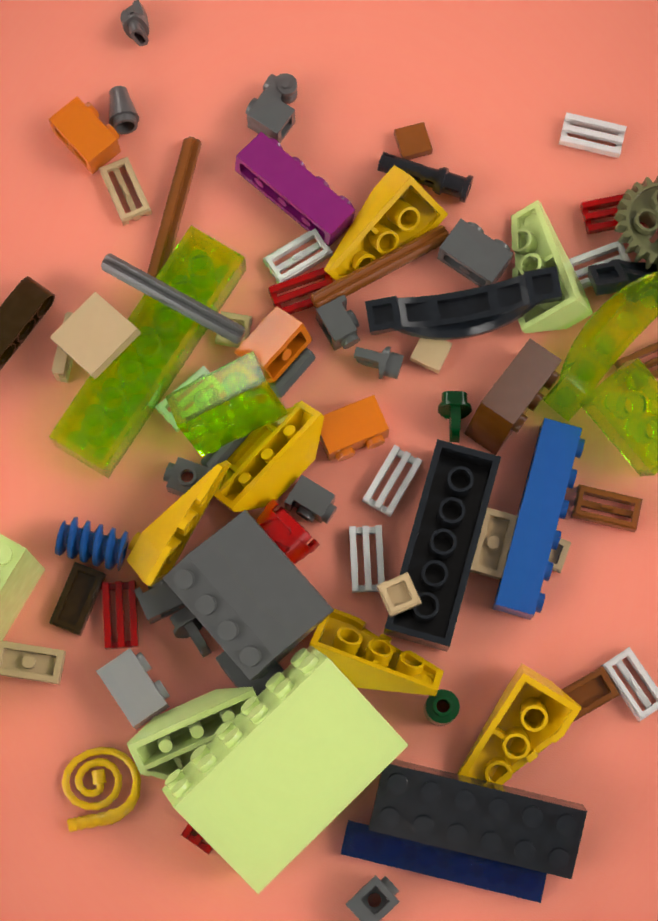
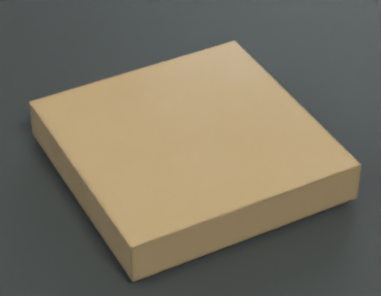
[50,292,141,379]

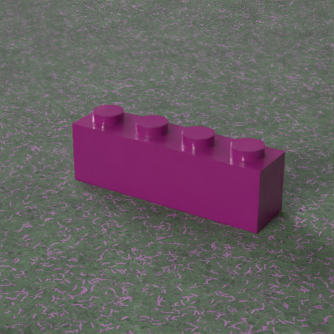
[235,132,355,247]

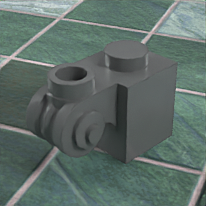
[245,73,297,143]

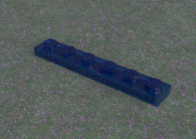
[340,820,547,903]

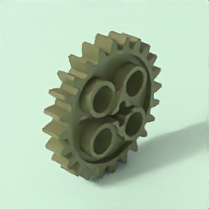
[614,176,658,271]

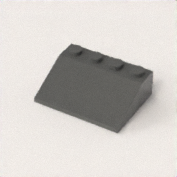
[163,510,334,681]

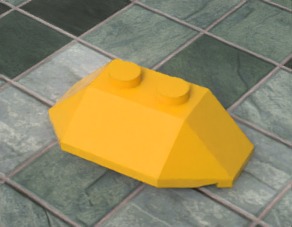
[214,400,324,512]

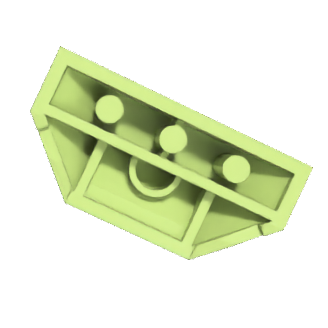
[127,687,257,780]

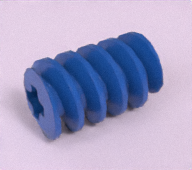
[55,517,129,571]

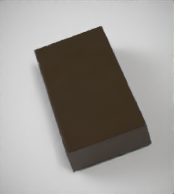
[49,562,106,636]

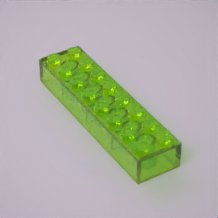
[49,225,247,479]

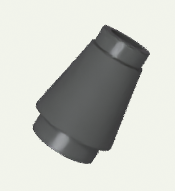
[109,86,139,134]

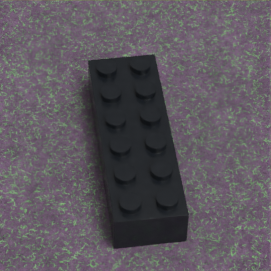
[383,439,501,652]
[369,759,587,879]

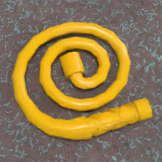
[62,747,141,832]

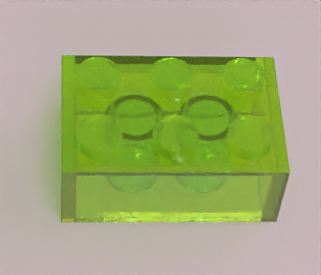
[166,351,288,457]
[579,358,658,477]

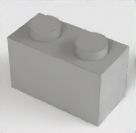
[96,648,170,730]

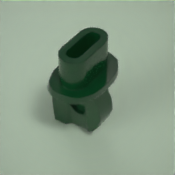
[438,391,472,443]

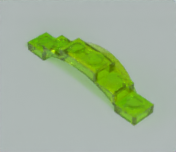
[543,271,658,422]

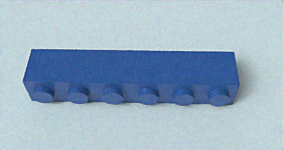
[492,418,585,620]

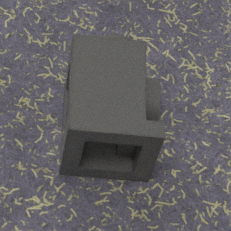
[316,295,360,351]
[163,457,212,496]
[284,475,337,524]
[134,579,186,624]
[346,875,400,921]

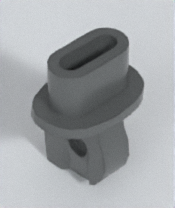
[120,0,149,46]
[354,346,404,379]
[170,606,212,658]

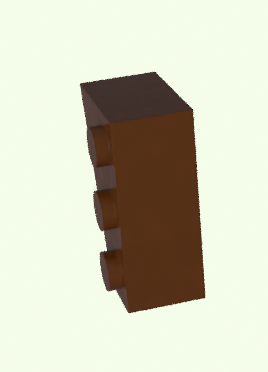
[464,338,562,455]

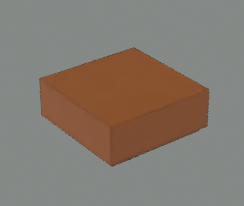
[394,122,433,160]

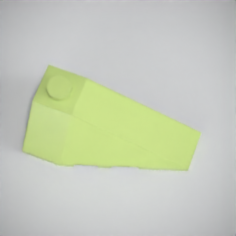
[511,200,593,333]

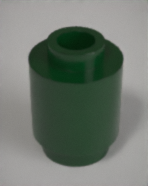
[424,689,460,726]

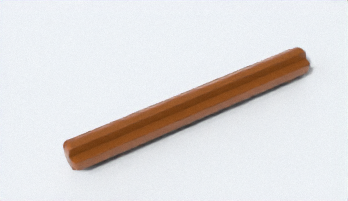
[147,136,202,282]
[311,225,449,309]

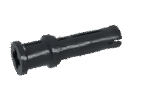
[377,152,474,203]

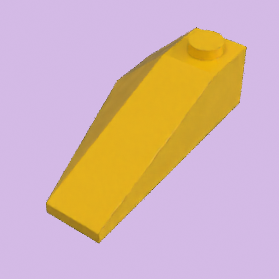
[324,165,448,281]
[127,460,231,586]
[309,608,444,696]
[457,663,582,785]

